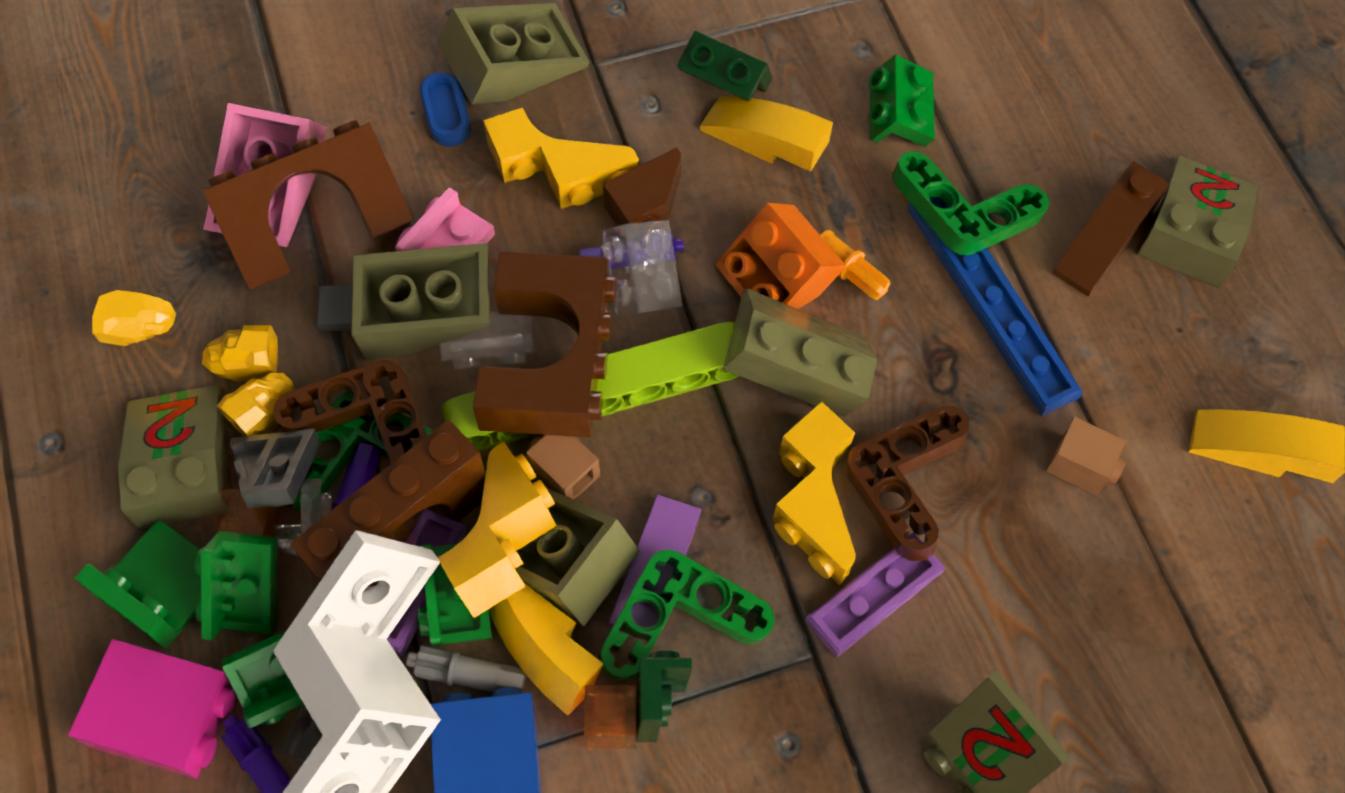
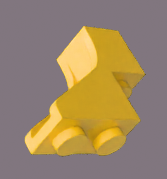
[483,107,639,209]
[773,402,856,585]
[438,442,557,618]

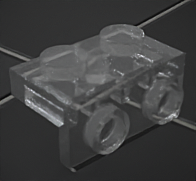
[602,220,683,317]
[440,312,535,370]

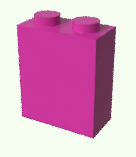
[68,639,237,779]

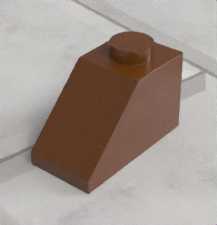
[603,147,681,241]

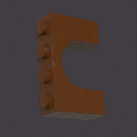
[202,120,414,291]
[473,252,617,437]
[289,419,486,587]

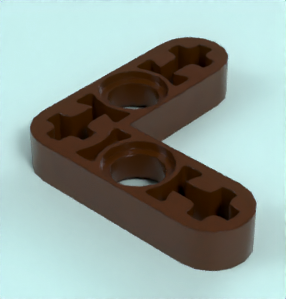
[273,360,427,464]
[847,406,969,562]

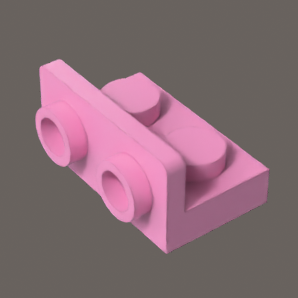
[395,187,495,251]

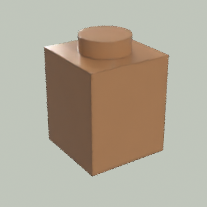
[1046,416,1127,496]
[526,434,600,500]

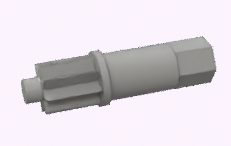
[406,645,526,692]

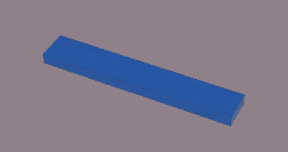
[908,197,1083,416]

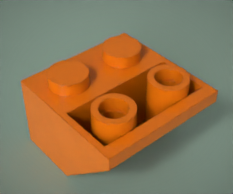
[714,203,846,309]

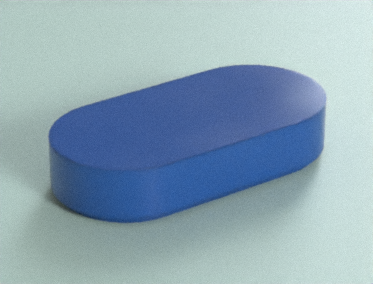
[420,72,471,147]

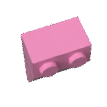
[204,103,327,247]

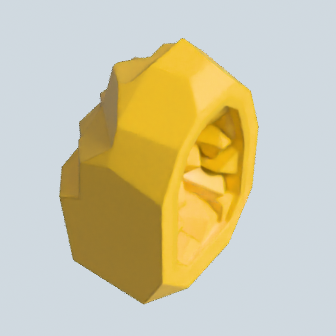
[92,290,176,346]
[202,325,278,382]
[216,372,295,437]

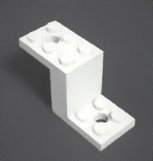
[273,530,440,793]

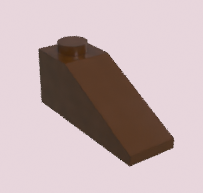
[1052,161,1170,297]

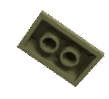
[723,288,877,417]

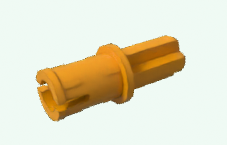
[820,230,891,300]

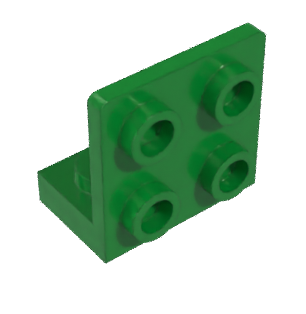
[74,520,201,650]

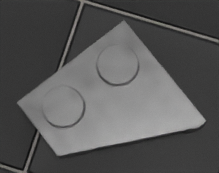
[230,428,321,508]

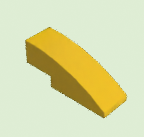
[700,96,833,172]
[1188,409,1345,483]
[489,582,604,716]

